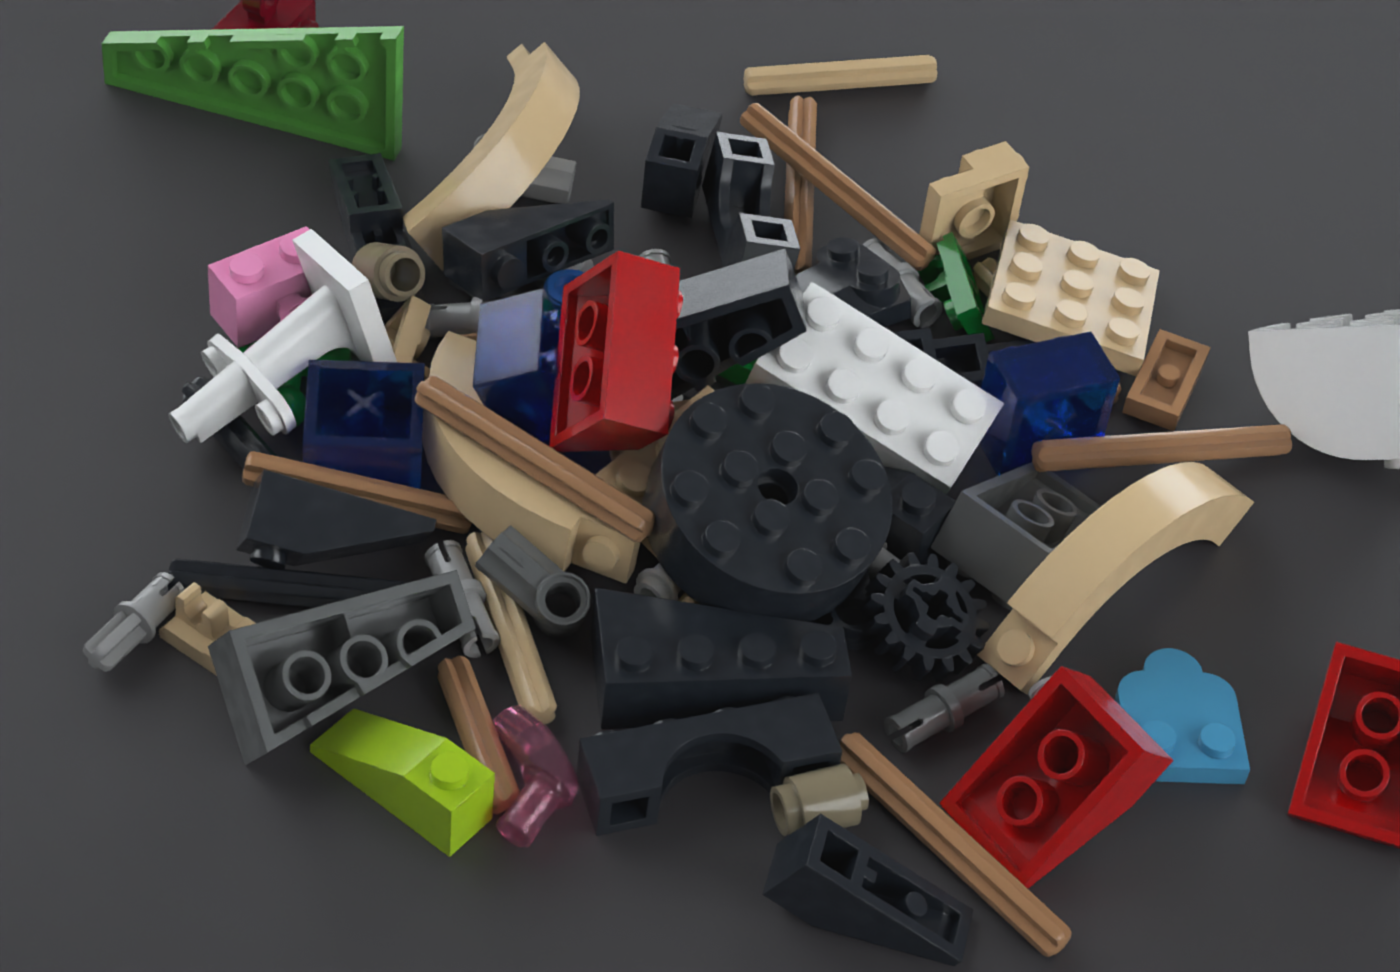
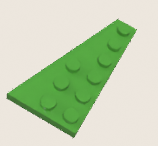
[102,26,404,161]

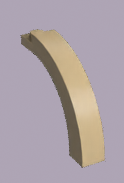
[403,42,580,271]
[422,331,640,584]
[977,462,1254,695]

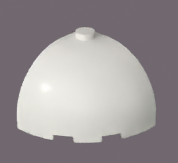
[1248,309,1400,469]

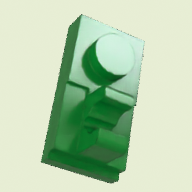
[917,232,995,342]

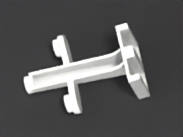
[168,229,398,443]

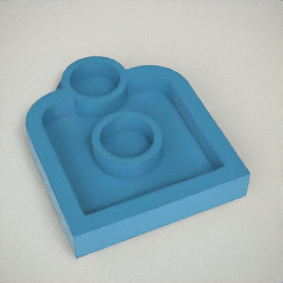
[1114,648,1250,784]

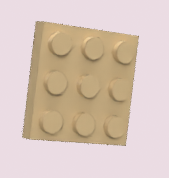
[981,219,1160,376]

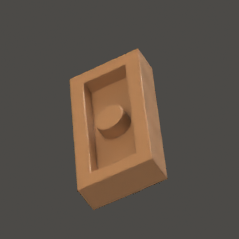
[1122,329,1211,431]

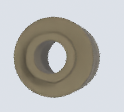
[352,242,425,302]
[770,763,869,836]

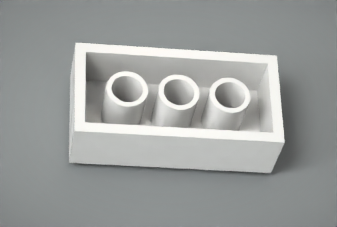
[745,282,1004,494]

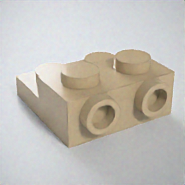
[919,141,1029,260]

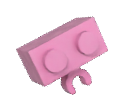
[208,226,312,348]

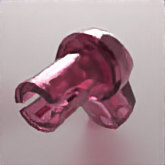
[494,705,579,848]

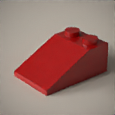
[1287,642,1400,849]
[939,666,1174,889]

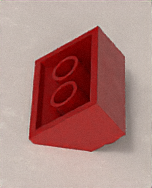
[549,250,683,452]

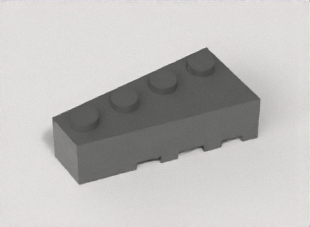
[208,570,476,765]

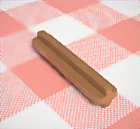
[437,655,520,814]

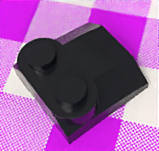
[796,237,911,327]

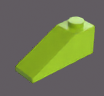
[310,708,495,857]

